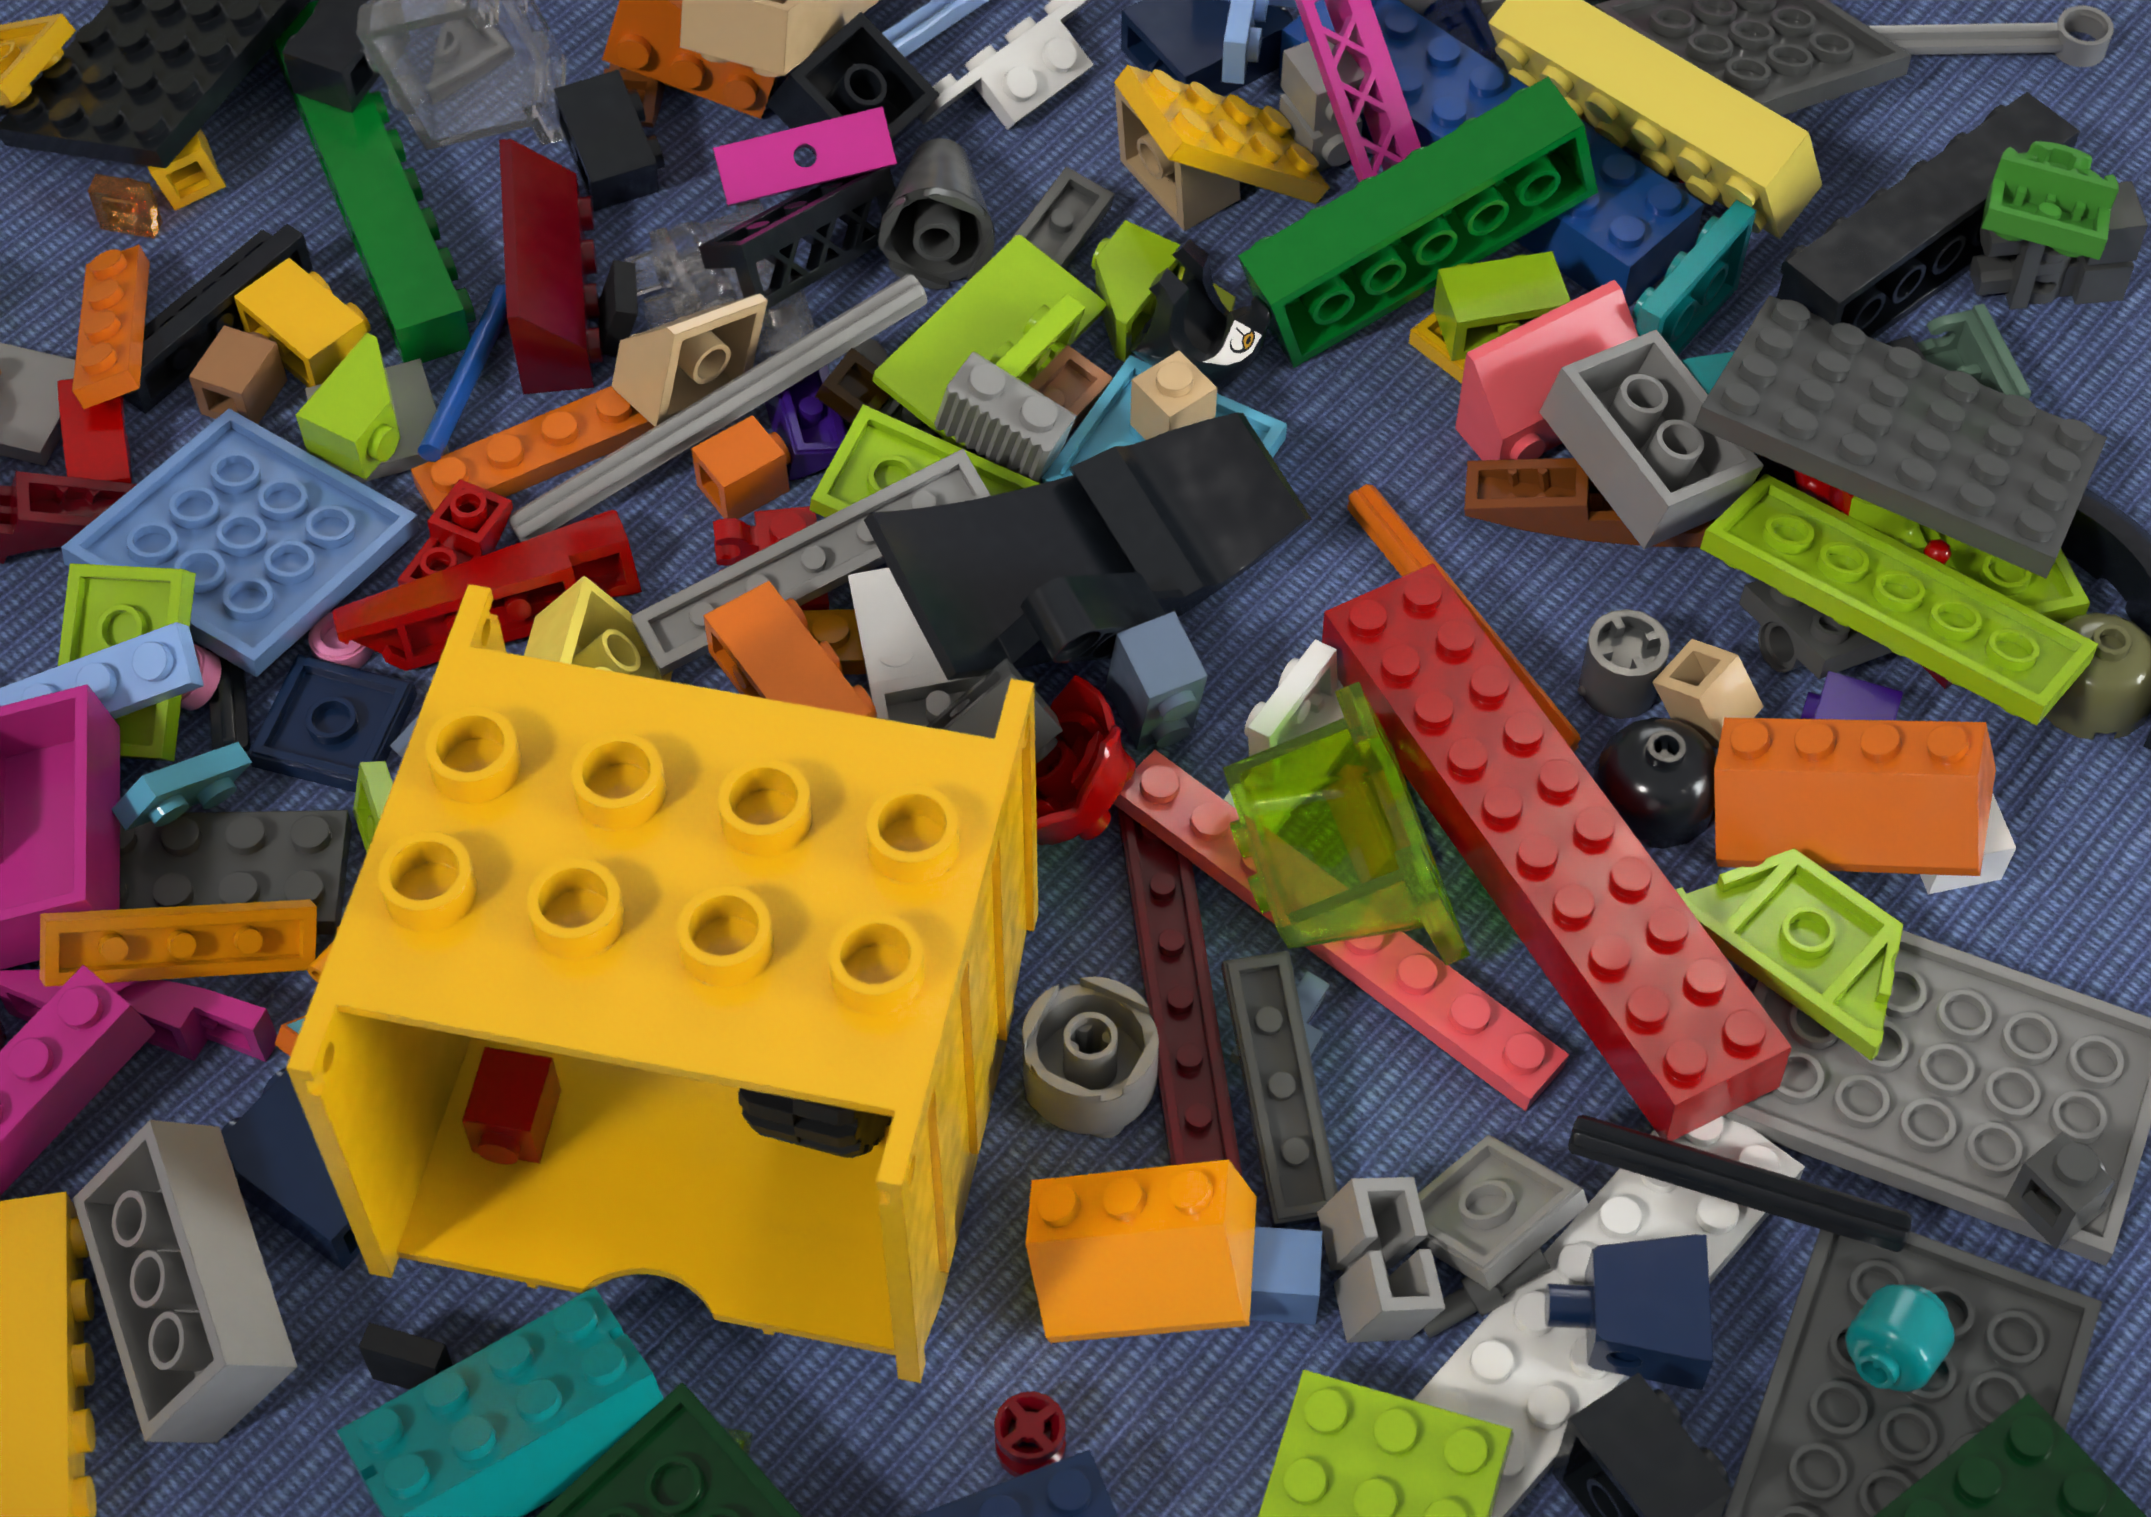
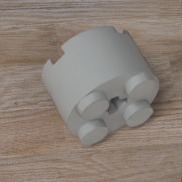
[1022,976,1159,1139]

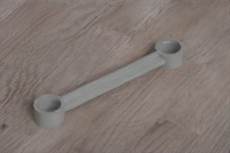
[1867,5,2114,67]

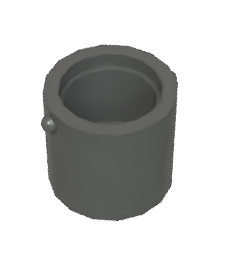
[1578,609,1670,719]

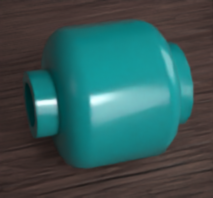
[1845,1284,1955,1392]

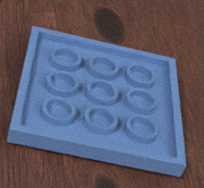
[61,408,419,677]

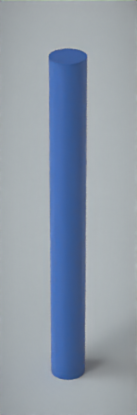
[418,284,507,462]

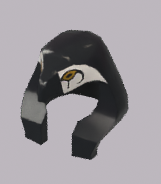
[1130,239,1272,390]

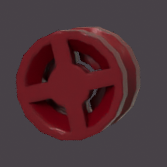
[994,1391,1066,1477]

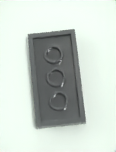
[120,810,352,935]

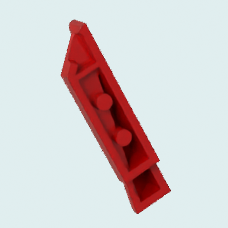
[332,510,642,671]

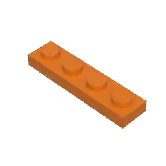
[72,244,150,409]
[411,386,654,514]

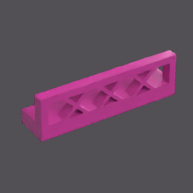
[1295,0,1421,183]

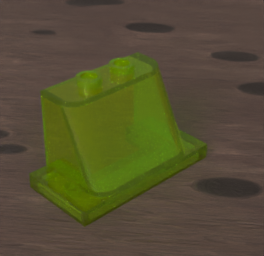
[1222,682,1471,965]

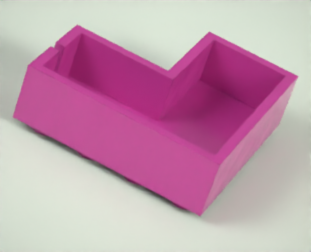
[0,684,120,970]

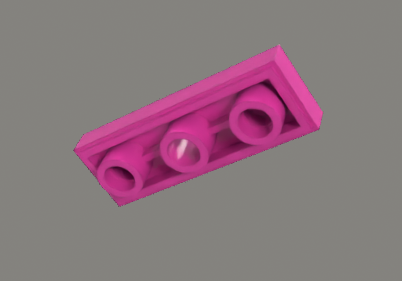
[713,106,897,207]

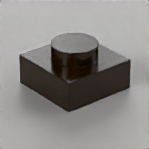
[815,347,890,424]

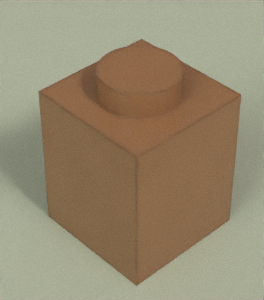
[189,325,288,424]

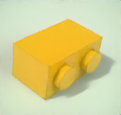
[234,258,371,387]

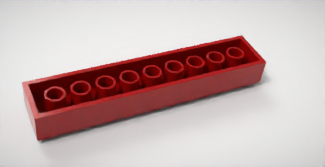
[1322,563,1792,1141]

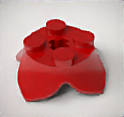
[1036,675,1136,845]

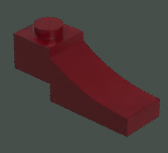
[0,471,137,564]

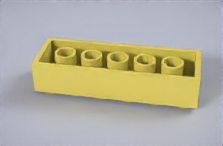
[1488,0,1822,239]

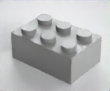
[1539,330,1764,549]

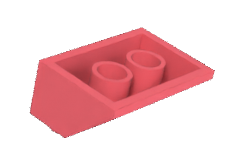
[1455,280,1639,460]

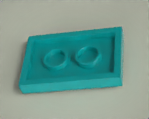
[1632,199,1757,356]

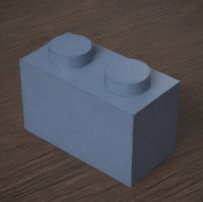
[1105,611,1208,750]

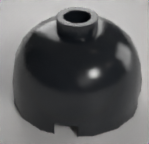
[1593,717,1716,849]

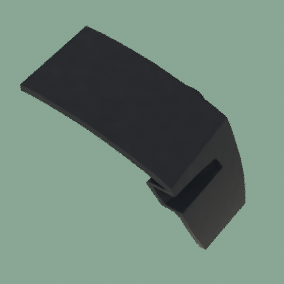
[864,413,1312,680]

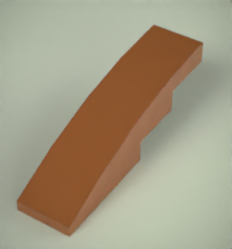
[1464,458,1715,547]

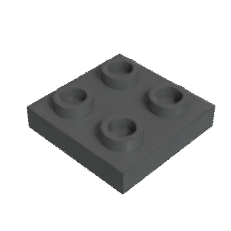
[1739,580,1892,679]

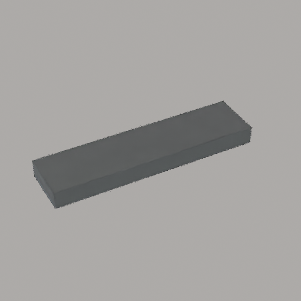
[1221,951,1338,1228]

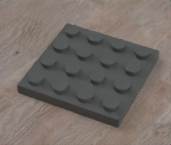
[1594,0,1912,116]

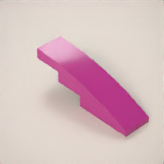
[0,969,277,1062]

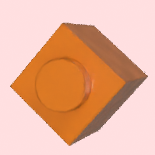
[691,415,791,519]

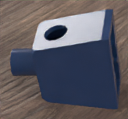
[1545,1234,1714,1390]

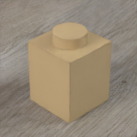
[1130,350,1217,440]
[1652,639,1764,748]

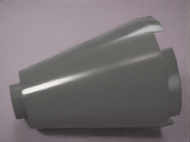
[878,138,995,290]

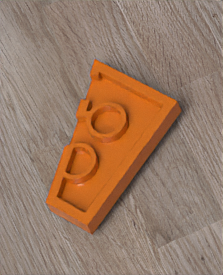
[602,0,776,119]

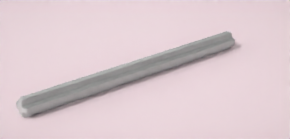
[508,274,928,542]

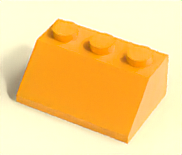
[1025,1159,1257,1343]

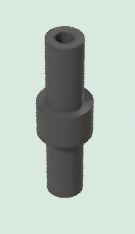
[1423,1248,1551,1339]

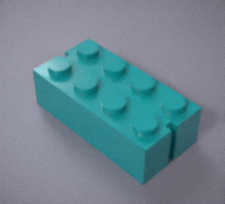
[337,1287,664,1517]

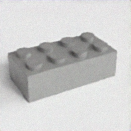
[73,1120,297,1443]

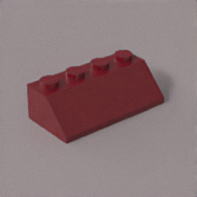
[499,139,603,394]

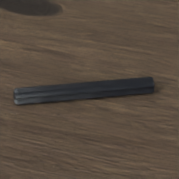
[1568,1115,1912,1252]

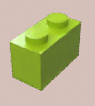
[1433,251,1571,361]

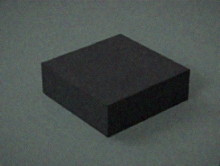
[598,260,638,356]
[359,1322,453,1390]

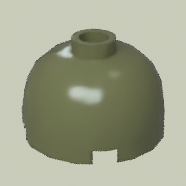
[2045,612,2151,740]

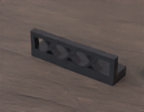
[698,167,895,310]
[123,224,314,414]

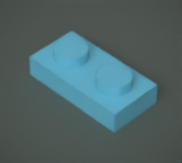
[111,742,252,831]

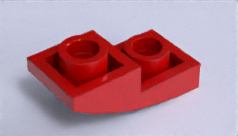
[57,379,132,484]
[397,479,513,585]

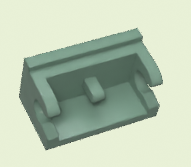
[1916,303,2032,400]

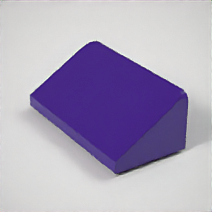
[765,365,847,480]

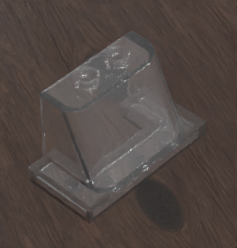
[357,0,566,150]

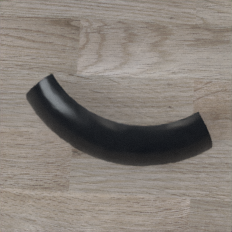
[2061,489,2151,749]

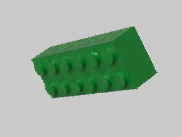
[1238,77,1598,368]

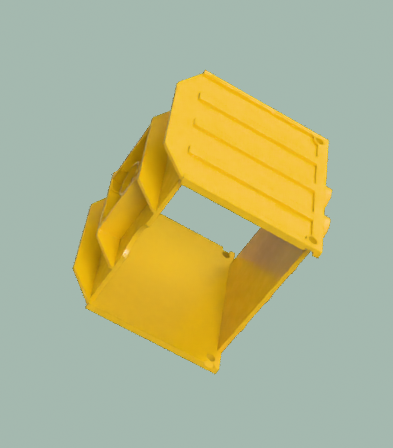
[286,584,1038,1383]

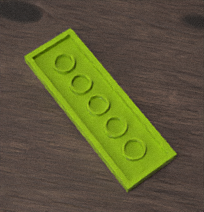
[1700,473,2099,726]

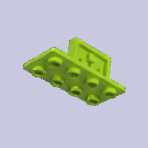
[873,235,1106,450]

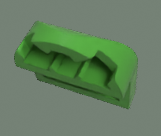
[1981,141,2119,260]

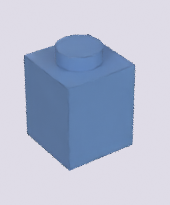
[1250,1226,1323,1325]

